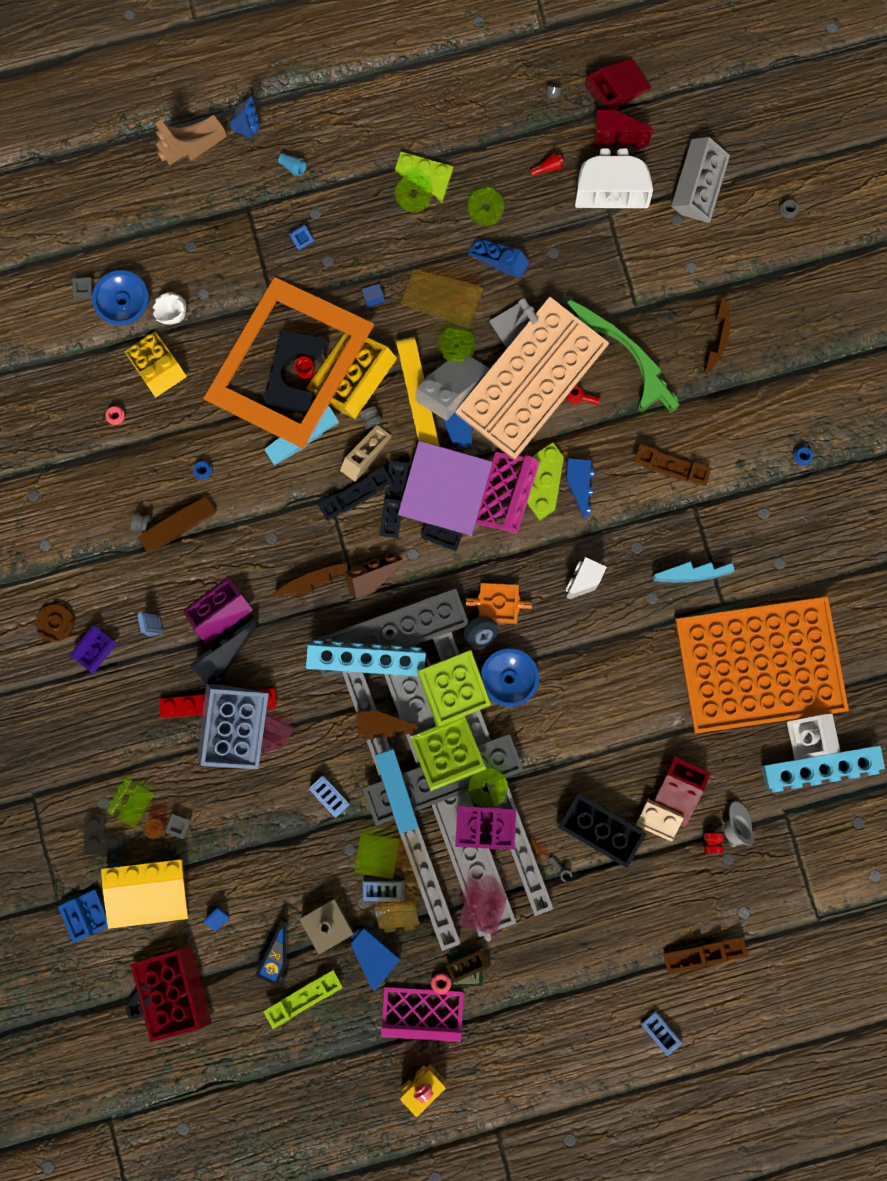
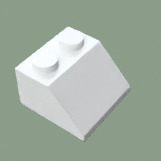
[787,714,840,760]

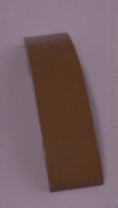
[704,298,731,375]
[634,444,712,486]

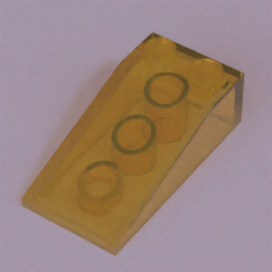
[401,270,483,329]
[375,901,420,932]

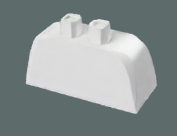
[575,149,653,208]

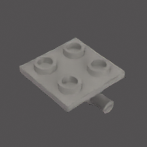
[489,298,539,349]

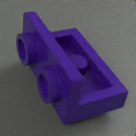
[69,626,117,674]

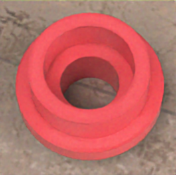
[106,406,125,425]
[431,973,451,994]
[414,1083,433,1103]

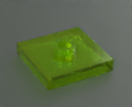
[354,833,400,879]

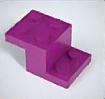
[455,806,516,850]

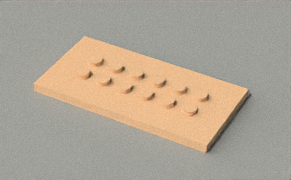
[455,297,609,460]

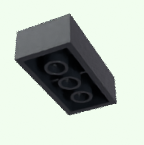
[557,793,647,868]

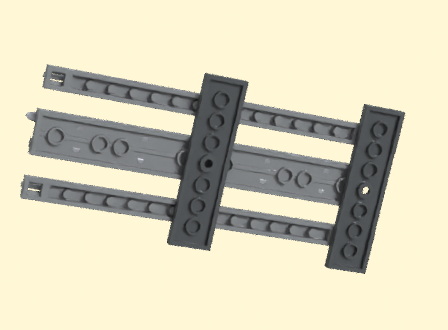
[310,589,553,951]

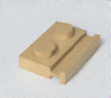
[636,799,684,841]

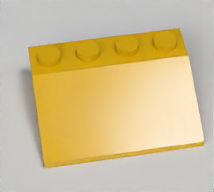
[306,333,397,419]
[101,859,188,929]

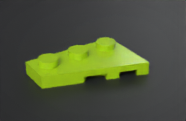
[395,152,453,203]

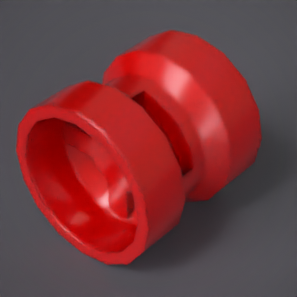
[295,356,315,380]
[704,833,724,854]

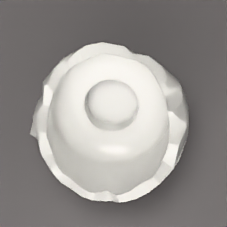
[152,292,186,325]

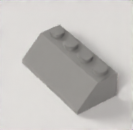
[671,137,730,223]

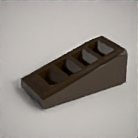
[445,947,491,983]

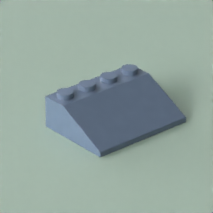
[197,684,269,769]

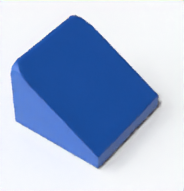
[287,224,314,250]
[361,284,385,307]
[203,907,229,931]

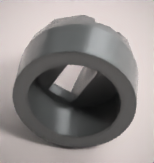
[546,84,562,99]

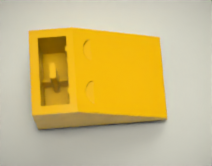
[124,331,187,398]

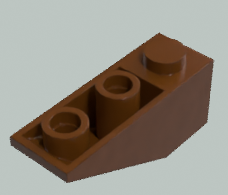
[344,553,404,599]
[356,710,418,740]

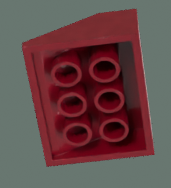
[130,946,212,1042]

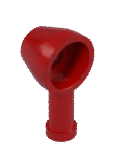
[565,385,601,406]

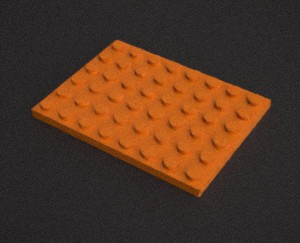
[675,597,849,734]

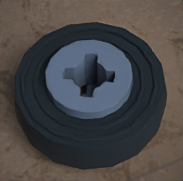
[464,616,498,648]

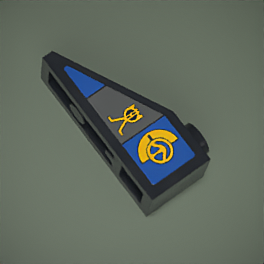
[255,920,288,986]

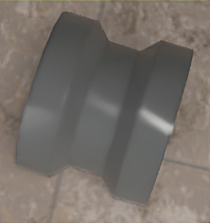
[359,406,382,429]
[131,512,152,533]

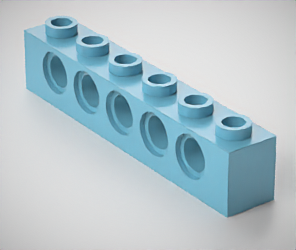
[306,640,426,676]
[761,746,885,793]

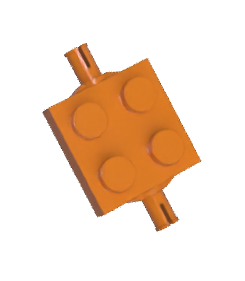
[466,583,532,624]

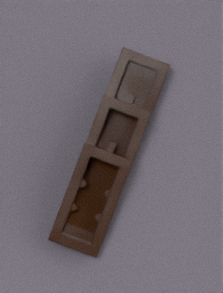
[138,497,216,553]
[273,563,349,599]
[664,936,749,974]

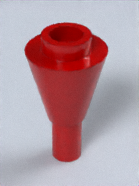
[530,152,564,176]

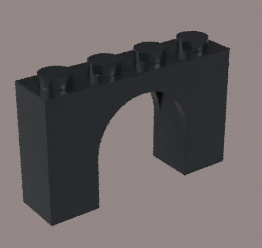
[264,331,329,414]

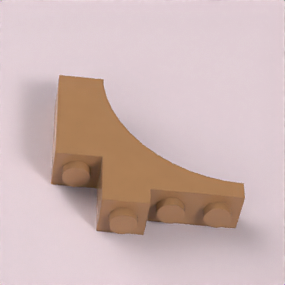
[155,115,227,166]

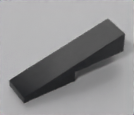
[380,460,409,539]

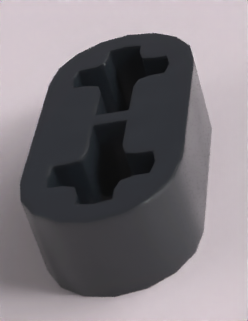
[126,984,155,1019]

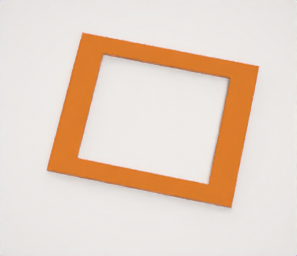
[203,277,374,449]

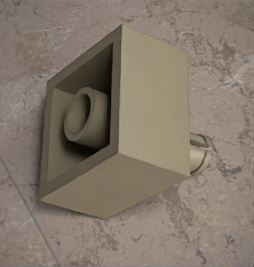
[299,898,355,954]

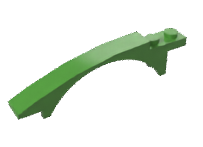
[566,300,679,413]

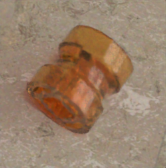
[144,819,167,839]

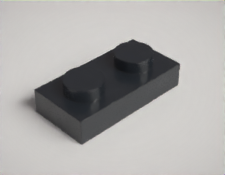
[421,523,463,552]

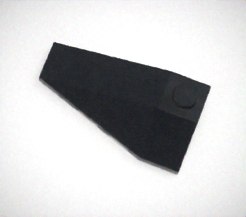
[190,619,258,685]

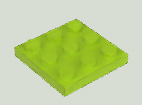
[416,650,491,726]
[410,716,486,791]

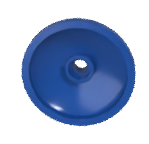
[92,270,149,326]
[481,649,539,707]

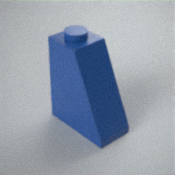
[440,411,472,449]
[351,928,401,991]

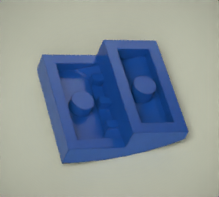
[58,889,108,943]

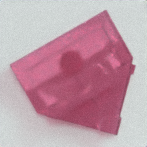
[260,714,294,755]

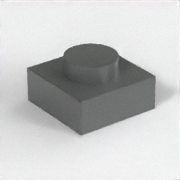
[73,278,93,299]
[165,814,191,839]

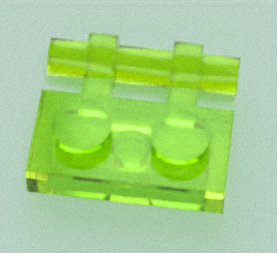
[106,778,155,828]

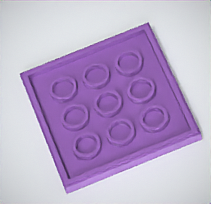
[398,441,492,536]

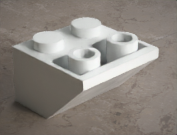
[566,557,607,599]

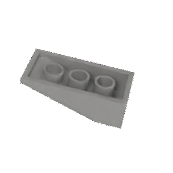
[416,351,490,421]

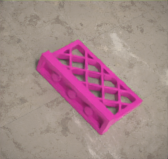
[475,452,540,534]
[381,987,464,1042]

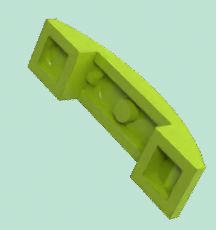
[263,970,343,1029]

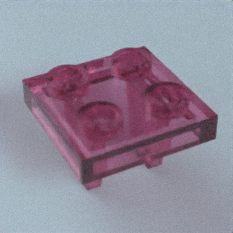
[458,885,508,936]

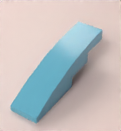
[264,406,339,466]
[652,562,735,583]

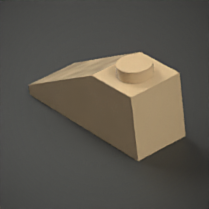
[340,425,392,481]

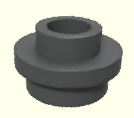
[780,200,799,219]

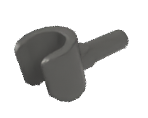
[549,856,572,882]

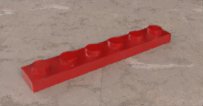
[159,688,277,719]

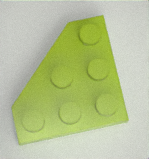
[507,443,564,521]

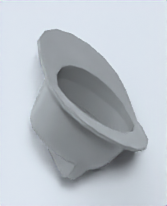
[724,802,754,847]

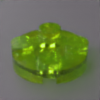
[395,174,433,213]
[467,188,504,226]
[437,328,476,363]
[468,768,508,808]

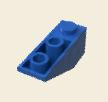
[229,97,260,139]
[468,238,529,278]
[566,459,594,520]

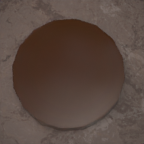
[35,604,75,642]

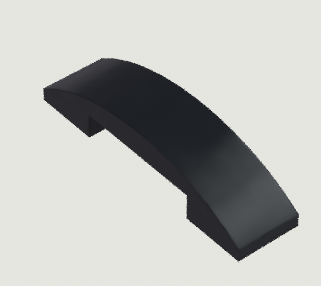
[318,467,393,521]

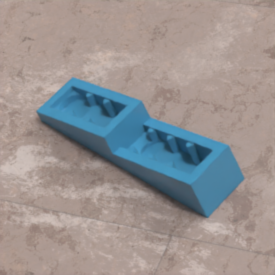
[375,749,419,834]

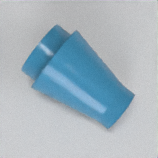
[278,153,306,176]

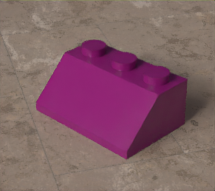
[183,578,253,645]

